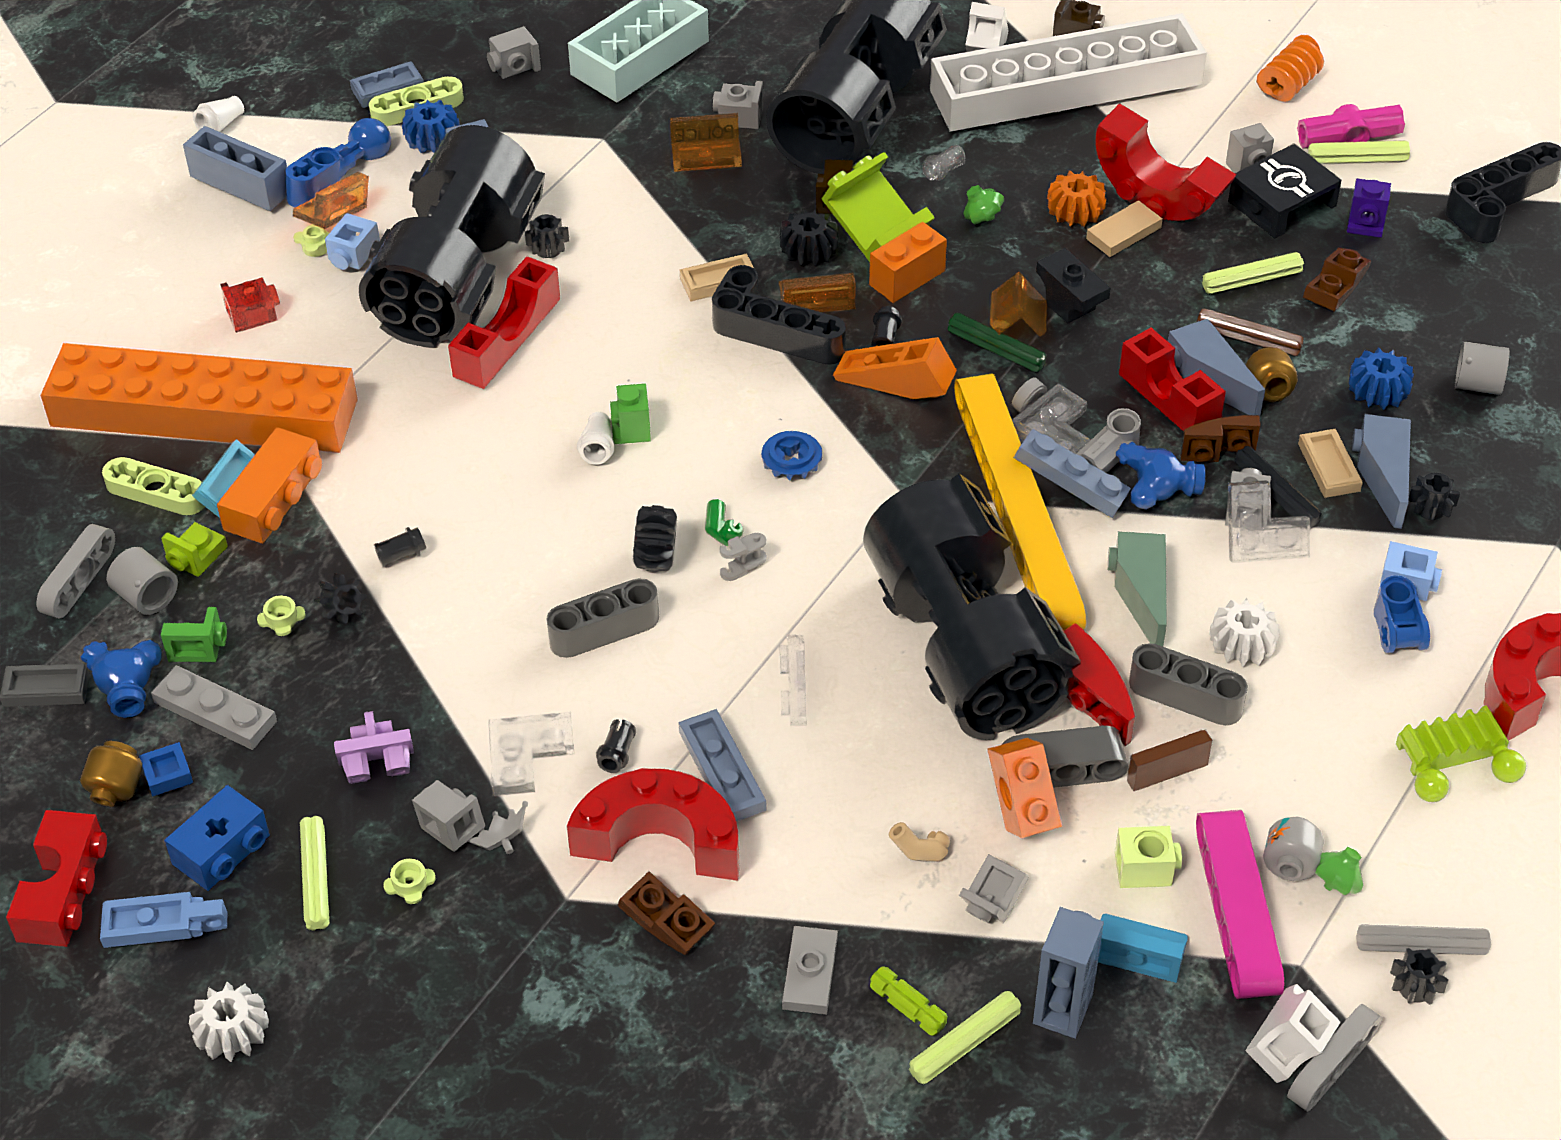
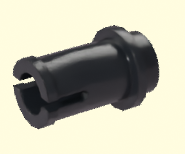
[871,306,902,347]
[373,527,426,567]
[596,719,636,773]

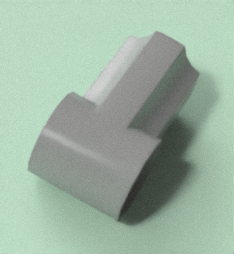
[1077,408,1141,473]

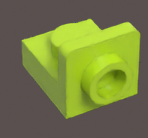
[161,522,228,577]

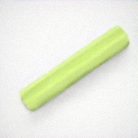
[1308,140,1410,163]
[1202,252,1304,294]
[300,816,329,931]
[909,991,1021,1084]

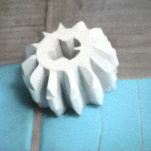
[1209,597,1280,667]
[189,982,269,1062]

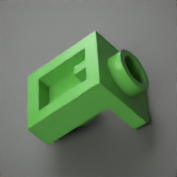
[161,607,227,662]

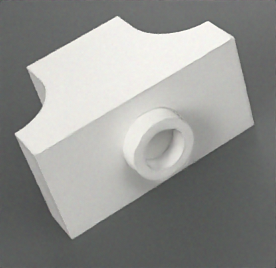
[965,2,1008,52]
[1245,984,1340,1083]

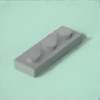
[151,665,277,750]

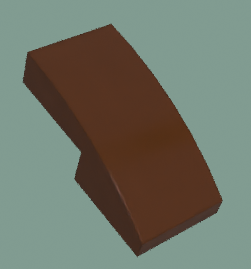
[1303,247,1371,311]
[1180,415,1260,462]
[617,871,715,955]

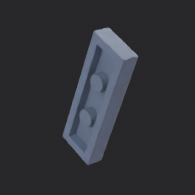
[1013,429,1131,518]
[678,709,767,822]

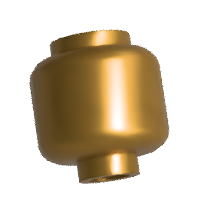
[1246,347,1298,402]
[80,741,143,807]

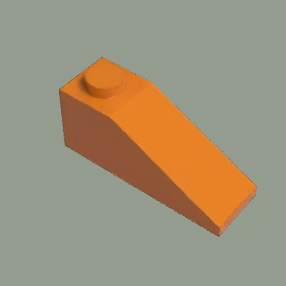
[833,337,957,399]

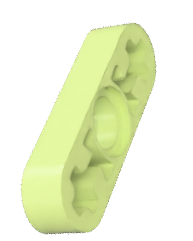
[369,77,464,126]
[102,457,205,515]

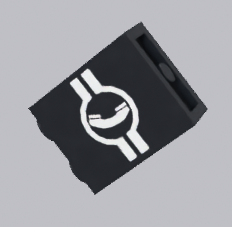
[1228,143,1342,239]

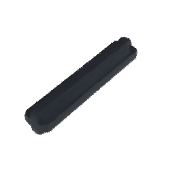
[1235,446,1322,529]

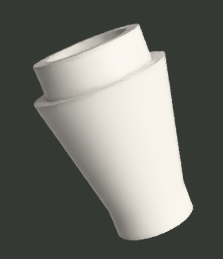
[193,96,244,132]
[577,412,615,465]

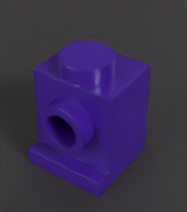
[1347,178,1391,238]

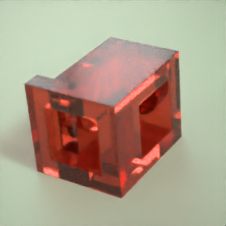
[220,277,280,333]

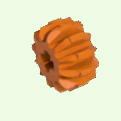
[1047,171,1106,227]

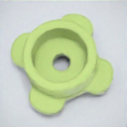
[293,223,329,257]
[257,596,306,636]
[384,859,436,904]

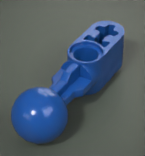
[286,118,391,209]

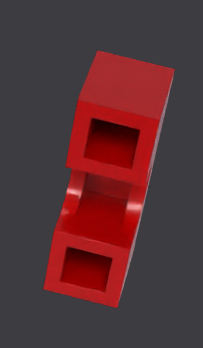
[1119,328,1226,431]
[6,810,107,947]

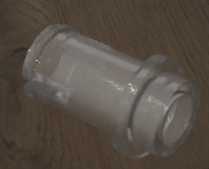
[922,145,966,181]

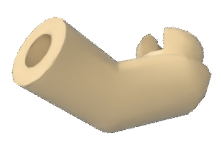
[888,822,950,861]

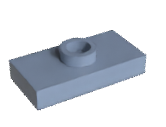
[350,61,424,108]

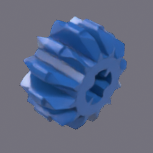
[402,99,460,153]
[1348,347,1414,410]

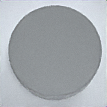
[1012,378,1047,415]

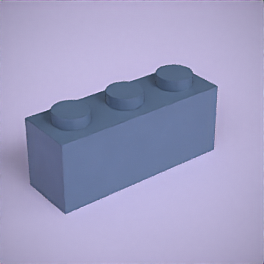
[183,126,287,211]
[1033,907,1104,1039]

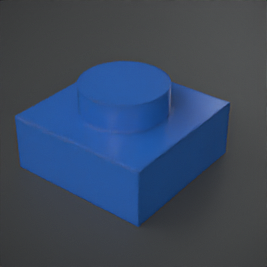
[139,742,193,797]

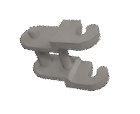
[720,533,766,581]

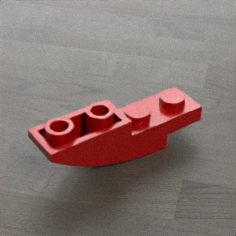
[1064,623,1135,746]

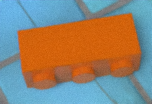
[217,427,322,544]

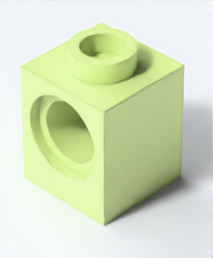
[1114,826,1182,888]

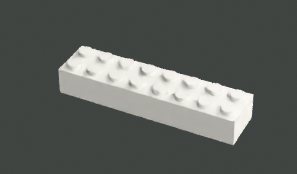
[930,13,1207,131]

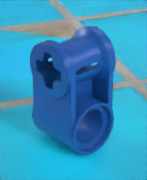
[1373,575,1430,653]

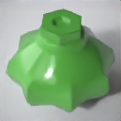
[963,185,1004,225]
[1315,847,1363,895]

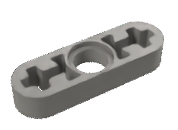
[36,524,115,619]
[1287,1004,1382,1112]

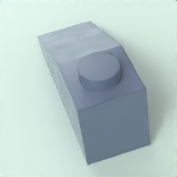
[1168,318,1265,416]
[1351,414,1411,529]

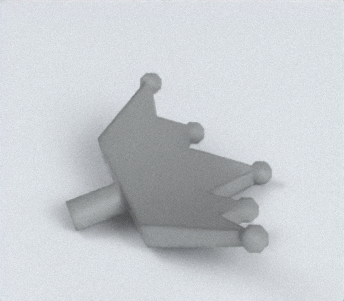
[466,801,528,854]

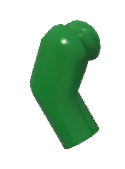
[705,499,744,546]

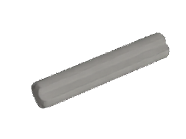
[1356,924,1491,955]

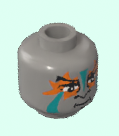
[1263,816,1324,881]

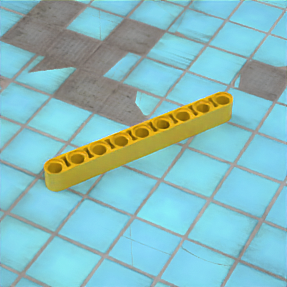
[954,374,1086,631]

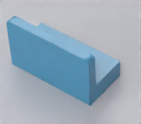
[1098,914,1188,983]

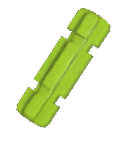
[870,966,948,1036]

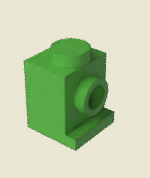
[610,383,651,444]

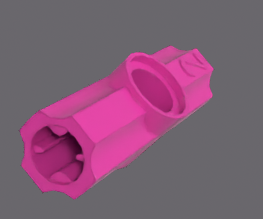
[1297,104,1405,149]

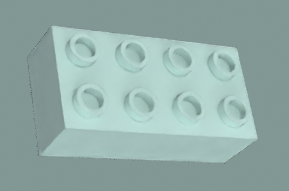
[568,0,709,103]

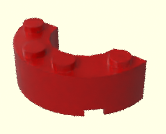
[1096,103,1237,221]
[1483,613,1561,741]
[567,768,739,881]

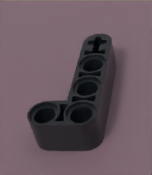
[1445,142,1561,243]
[712,265,846,365]

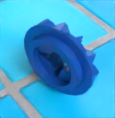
[761,431,822,481]

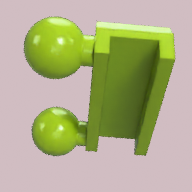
[1396,705,1526,802]

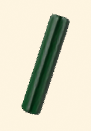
[948,313,1047,372]

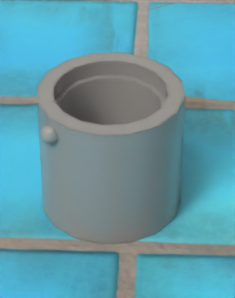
[1455,342,1510,395]
[106,547,178,615]

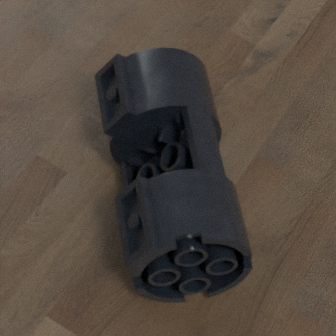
[766,0,947,174]
[359,125,545,347]
[863,473,1081,740]

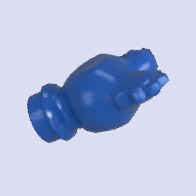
[1116,442,1205,509]
[81,640,162,718]

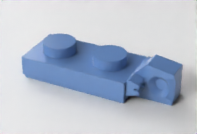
[100,892,228,948]

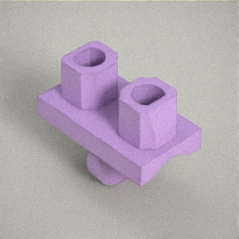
[334,711,414,784]

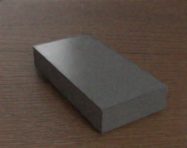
[0,663,90,707]

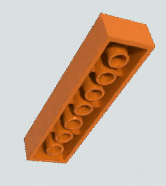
[40,343,358,453]

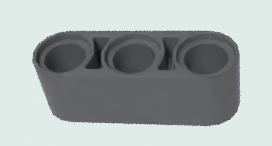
[546,578,659,658]
[1129,643,1248,726]
[1002,726,1128,788]

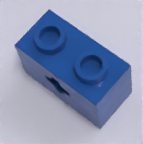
[164,785,270,891]

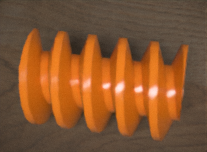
[1256,35,1324,102]

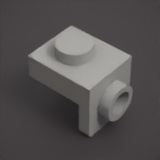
[959,854,1029,923]

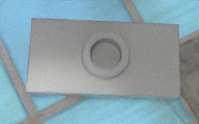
[782,926,838,1015]

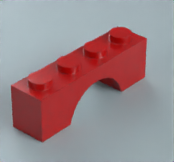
[448,256,560,389]

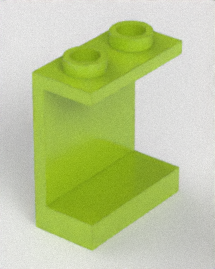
[822,152,935,262]

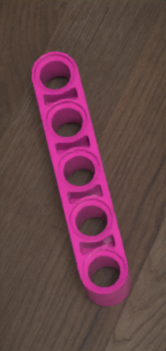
[1196,810,1284,999]

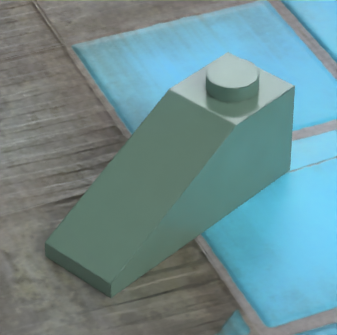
[1107,531,1167,646]

